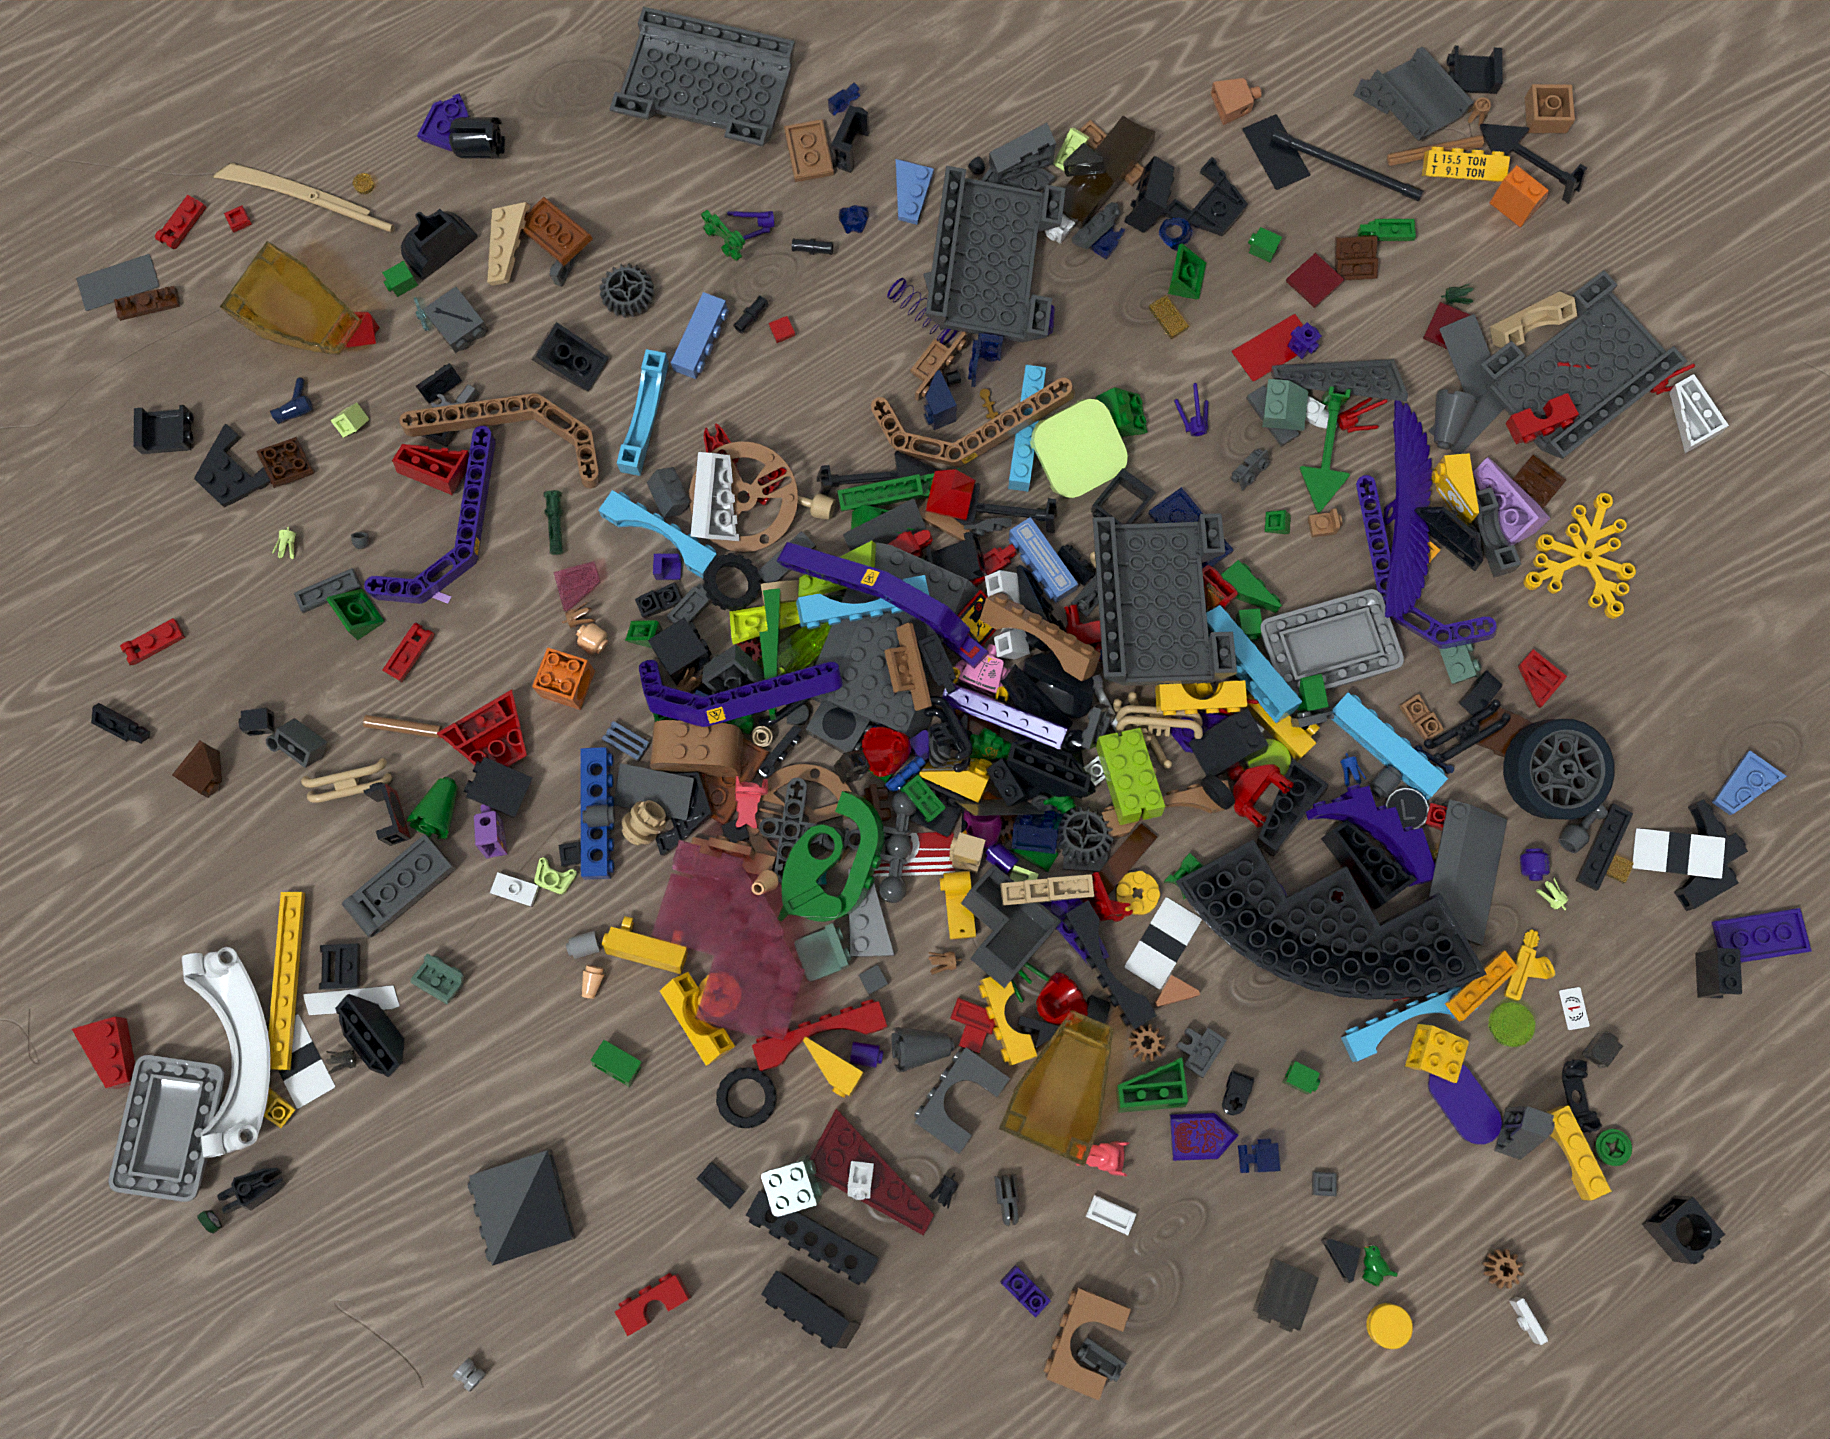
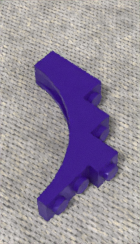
[1306,784,1435,887]

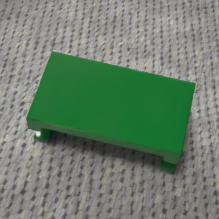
[900,775,946,823]
[590,1040,642,1088]

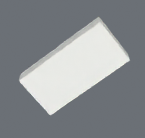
[1086,1195,1136,1235]

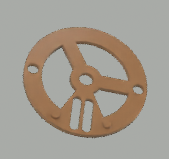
[689,442,798,552]
[746,764,859,870]

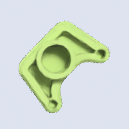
[534,857,578,895]

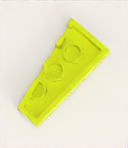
[729,601,800,645]

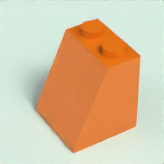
[1490,165,1549,228]

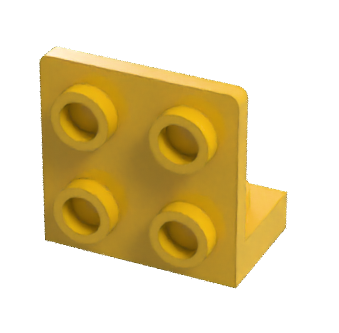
[1405,1024,1469,1083]

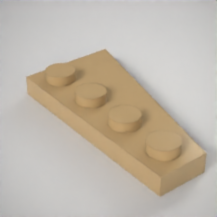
[487,202,530,286]

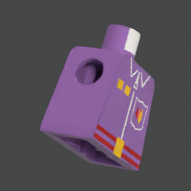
[474,804,508,859]

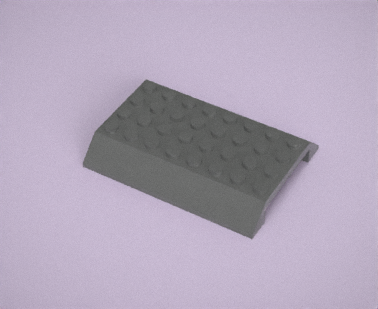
[609,7,795,147]
[925,165,1066,342]
[1480,270,1687,459]
[1093,513,1237,686]
[811,541,979,739]

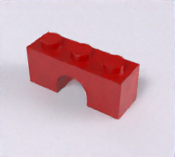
[1505,393,1579,445]
[615,1273,691,1336]

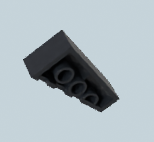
[1257,759,1329,857]
[1321,820,1417,909]
[761,1270,861,1349]

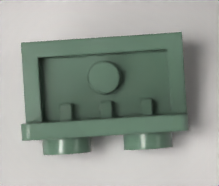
[1439,635,1482,684]
[410,954,464,1005]

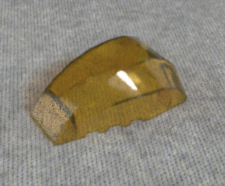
[220,241,362,355]
[999,1010,1114,1166]

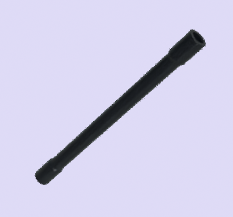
[1271,129,1424,202]

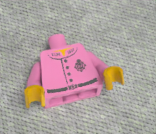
[953,644,1009,702]

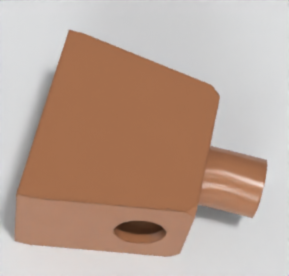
[1211,78,1261,125]

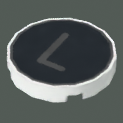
[1384,788,1429,829]

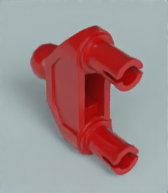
[1064,604,1103,662]
[1228,764,1294,828]

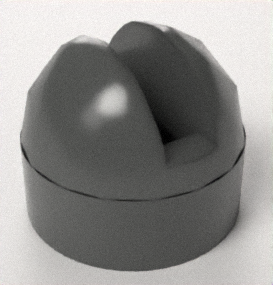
[351,532,369,549]

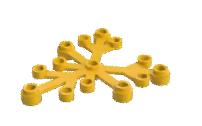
[1523,493,1636,619]

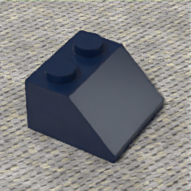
[923,370,957,430]

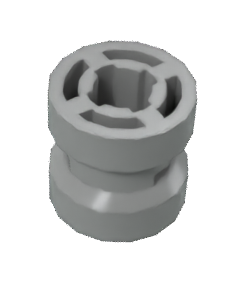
[453,1358,486,1392]

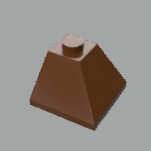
[172,740,222,798]

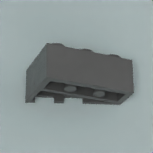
[989,123,1056,183]
[1494,1106,1555,1160]

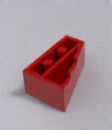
[392,444,469,495]

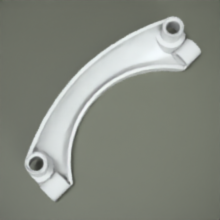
[181,947,270,1158]

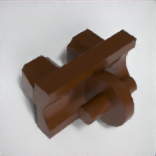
[861,784,892,822]

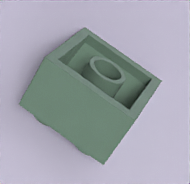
[1262,379,1308,431]

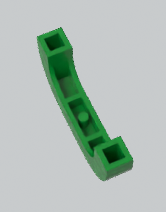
[804,791,884,922]

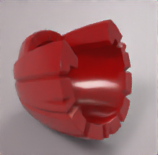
[862,727,911,777]
[1036,972,1088,1024]

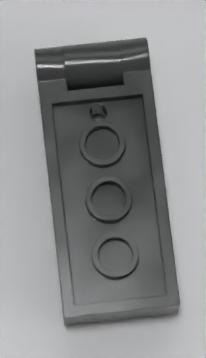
[342,834,456,938]

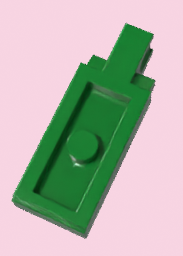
[1357,219,1416,241]

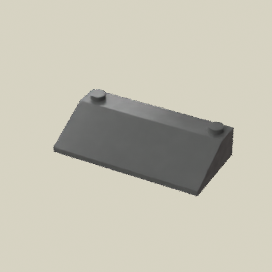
[1429,799,1507,946]

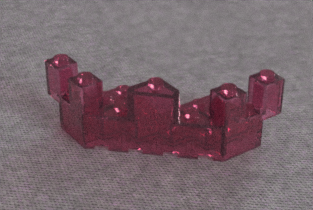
[651,840,805,1040]

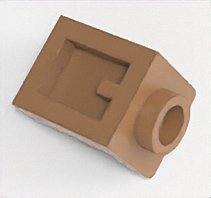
[1308,508,1342,538]

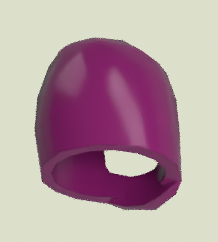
[962,809,1002,848]

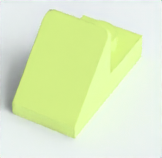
[1053,127,1090,174]

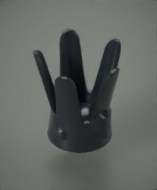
[928,1173,959,1209]

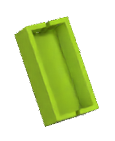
[1096,728,1165,825]

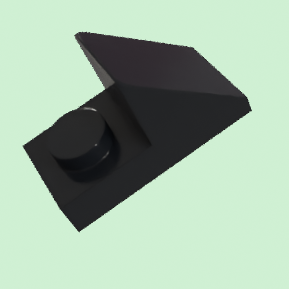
[1017,1016,1064,1049]

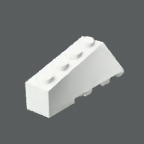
[691,452,739,541]

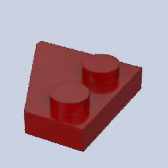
[1518,649,1567,708]

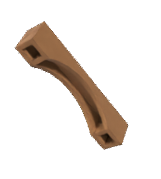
[980,593,1101,681]
[1100,778,1235,839]

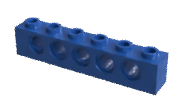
[580,747,614,880]

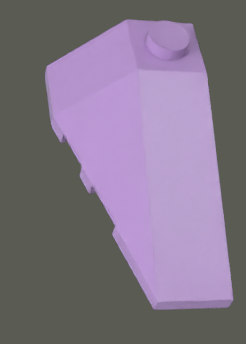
[1473,457,1550,545]

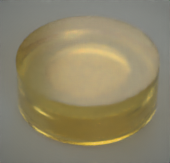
[353,173,375,195]

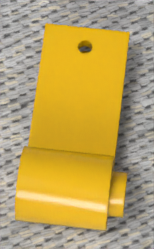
[939,871,976,940]

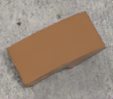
[1398,694,1444,740]

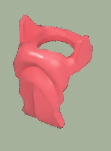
[735,776,768,829]
[1076,1141,1129,1177]

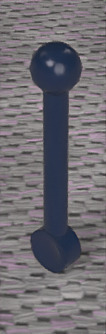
[1414,745,1454,774]

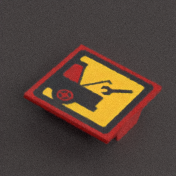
[957,590,996,646]

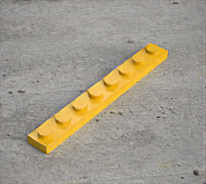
[268,892,305,1070]

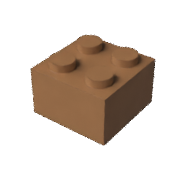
[1525,84,1575,133]

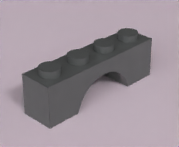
[1472,487,1521,578]

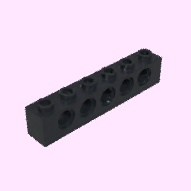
[745,1190,879,1285]

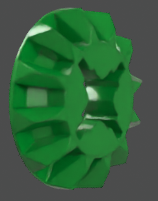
[1594,1129,1632,1166]

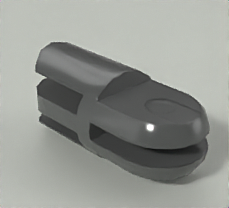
[928,723,951,767]
[994,1174,1020,1226]

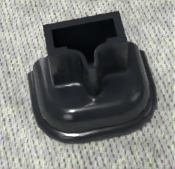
[401,209,477,280]
[1023,651,1098,718]

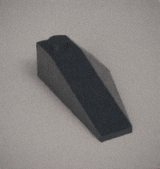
[1017,565,1066,651]

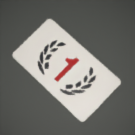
[1559,987,1590,1030]

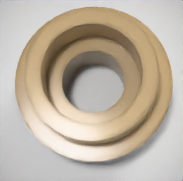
[752,725,773,747]

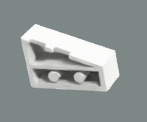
[1669,374,1729,453]

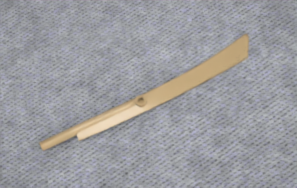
[213,162,395,233]

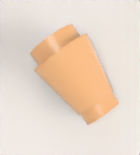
[752,870,778,895]
[581,965,604,999]

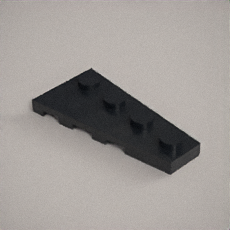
[1000,664,1073,731]

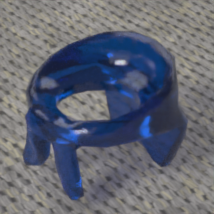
[838,205,869,234]
[1159,217,1192,251]

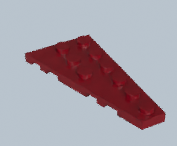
[810,1109,934,1236]

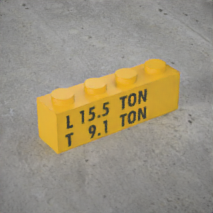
[1422,147,1510,182]

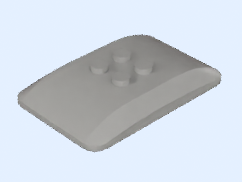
[1260,589,1404,695]
[108,1055,224,1202]

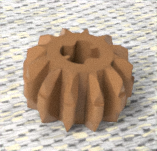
[1128,1024,1166,1062]
[1483,1249,1524,1289]

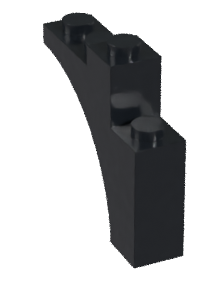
[1674,799,1748,911]

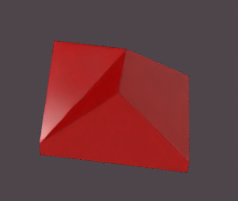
[331,312,380,347]
[926,469,976,521]

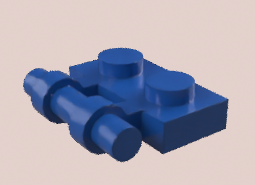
[883,756,926,792]

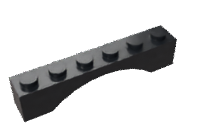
[1062,900,1157,1030]

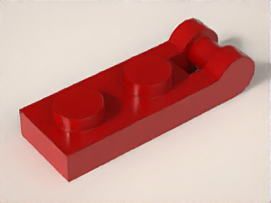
[155,195,207,249]
[120,618,185,665]
[382,622,435,682]

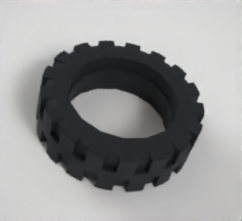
[703,553,761,611]
[716,1067,777,1128]

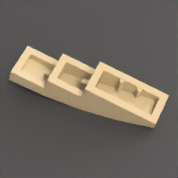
[1000,874,1094,906]

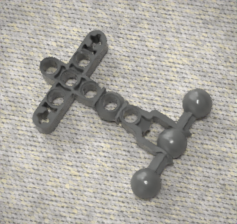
[759,778,918,903]

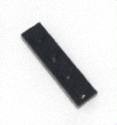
[1576,803,1633,891]

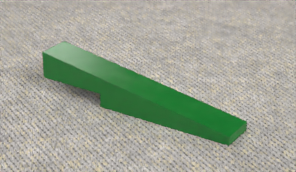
[837,468,961,512]
[759,588,781,720]

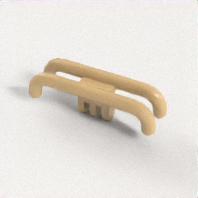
[1113,692,1172,774]
[1116,705,1203,739]
[301,758,392,803]

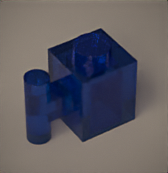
[1238,1139,1281,1173]

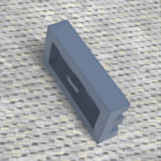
[602,721,650,762]

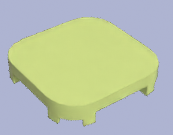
[1030,399,1128,498]

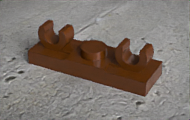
[114,286,180,321]

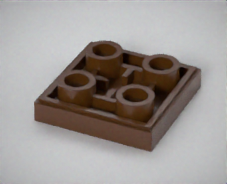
[256,437,314,488]

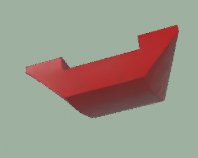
[436,689,527,767]

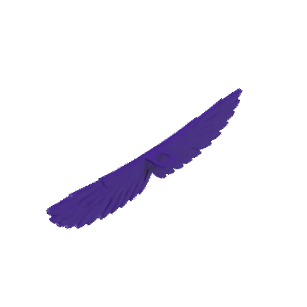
[1383,400,1432,618]

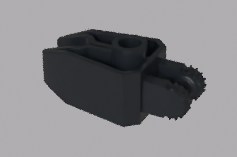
[217,1168,286,1214]

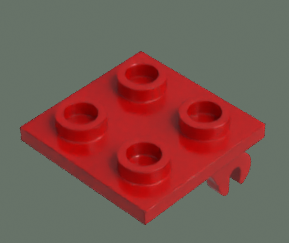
[1082,872,1133,922]

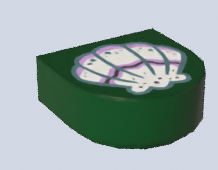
[197,1210,222,1234]

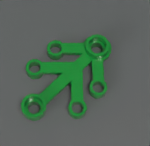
[701,210,746,262]

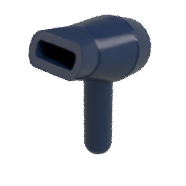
[270,377,313,424]

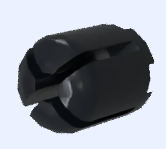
[449,117,505,159]

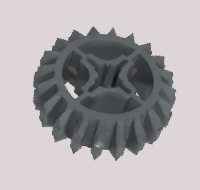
[599,263,655,318]
[1054,806,1113,865]

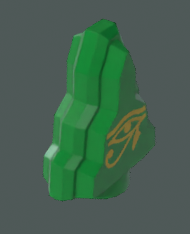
[969,728,1011,760]

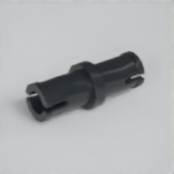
[792,238,834,255]
[733,295,769,334]

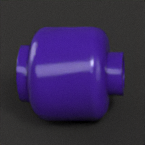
[1520,848,1550,881]

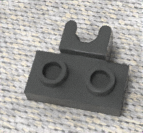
[1082,703,1115,749]
[1175,1028,1227,1078]

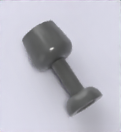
[1558,805,1608,853]

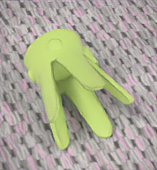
[272,527,296,559]
[1536,877,1569,910]

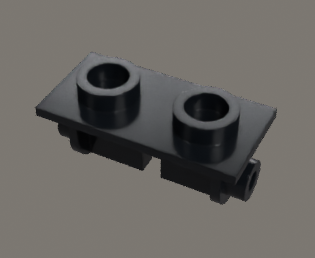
[1057,544,1096,586]

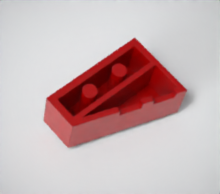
[72,1016,135,1089]

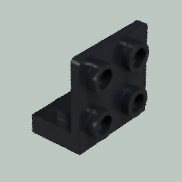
[910,779,966,837]

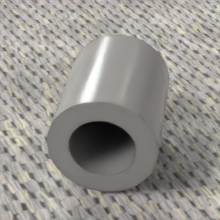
[566,931,601,959]

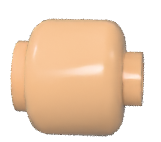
[576,623,609,655]

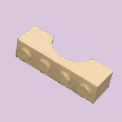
[1490,291,1577,348]
[949,832,985,875]

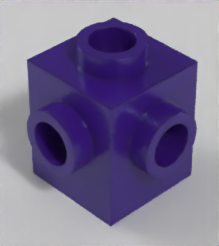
[1288,322,1322,359]

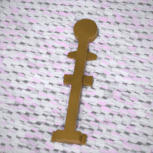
[979,388,1007,441]

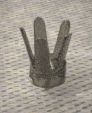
[325,1050,361,1074]

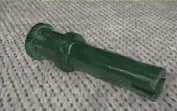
[543,490,563,555]

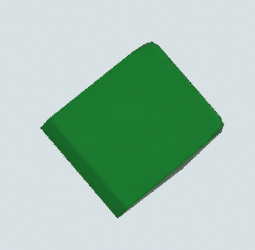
[1265,510,1291,534]

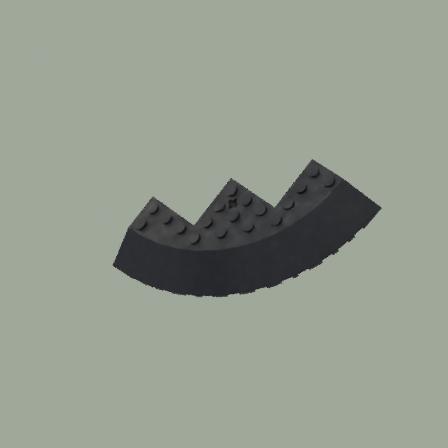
[1176,838,1487,1000]

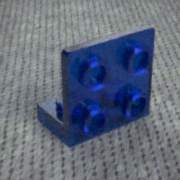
[968,333,1003,387]
[1012,810,1063,854]

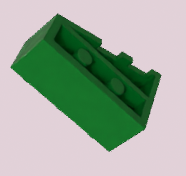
[1116,1057,1188,1113]

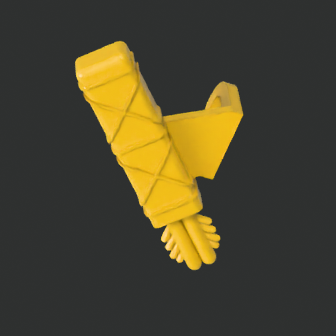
[1504,929,1555,1001]

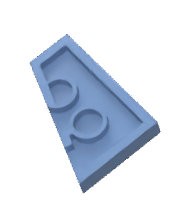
[896,159,934,225]
[1712,751,1787,815]

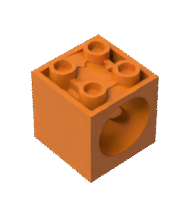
[532,647,595,710]

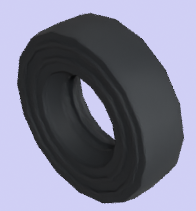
[1201,774,1235,810]

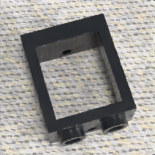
[1091,468,1156,525]

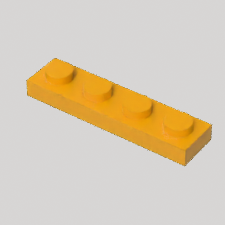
[1445,950,1519,1022]

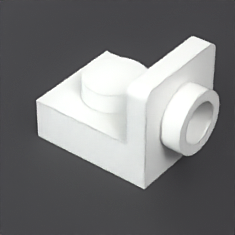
[1044,214,1075,244]
[848,1161,874,1200]

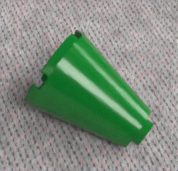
[406,777,458,839]

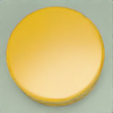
[1366,1303,1413,1349]

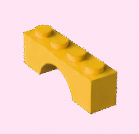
[1155,680,1247,716]
[660,972,735,1066]
[978,976,1037,1065]
[1546,1105,1612,1201]

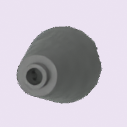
[1434,389,1478,450]
[891,1027,954,1072]

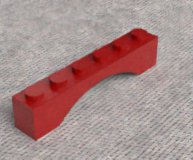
[752,999,888,1072]

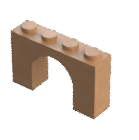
[1043,1287,1131,1400]

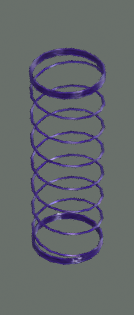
[887,278,957,345]

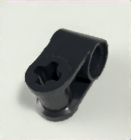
[1222,1070,1254,1116]

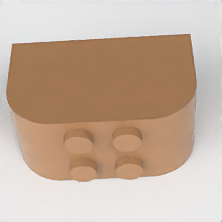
[650,720,744,778]

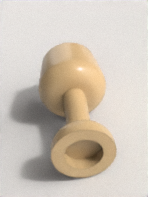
[798,493,836,520]

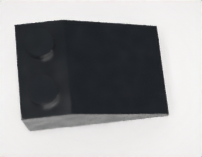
[531,322,609,392]
[1188,708,1268,777]

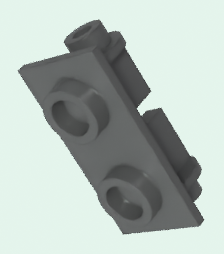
[1353,79,1390,114]
[1230,449,1270,491]
[1071,575,1098,617]
[1076,1337,1127,1382]

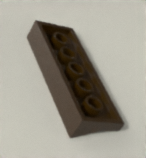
[1063,116,1156,229]

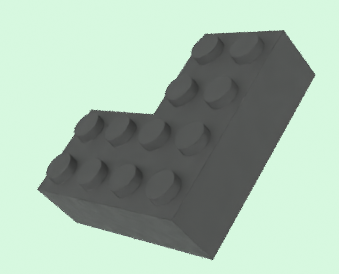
[961,865,1061,988]

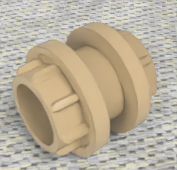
[622,800,666,845]

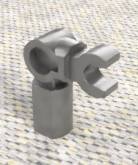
[431,384,479,420]

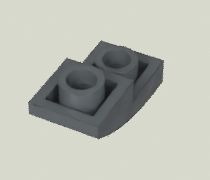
[964,518,1012,536]

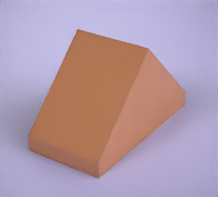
[1154,975,1200,1008]

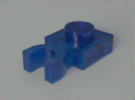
[828,82,860,116]
[1090,223,1125,260]

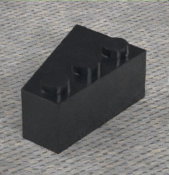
[1124,156,1175,233]

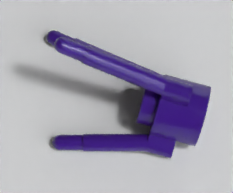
[727,211,775,240]
[1174,383,1208,437]

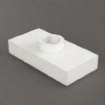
[490,872,540,907]
[1509,1297,1548,1345]

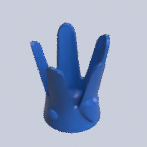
[1340,753,1367,787]

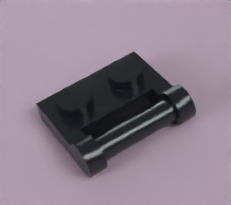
[319,943,360,990]

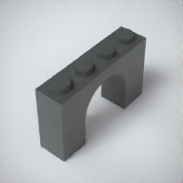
[914,1048,1010,1154]

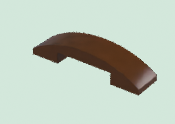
[1098,824,1158,895]

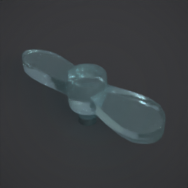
[414,297,430,331]

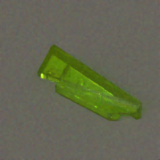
[755,622,832,680]

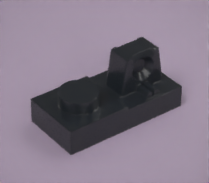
[416,363,462,404]

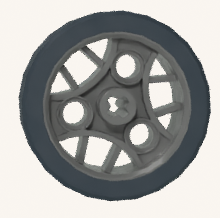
[1503,719,1615,820]

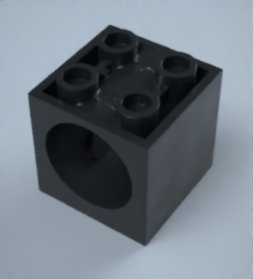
[648,618,712,685]
[1642,1195,1725,1264]

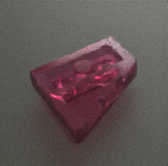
[553,561,601,612]

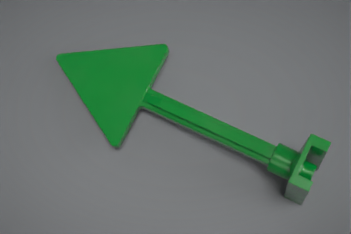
[1299,386,1351,513]

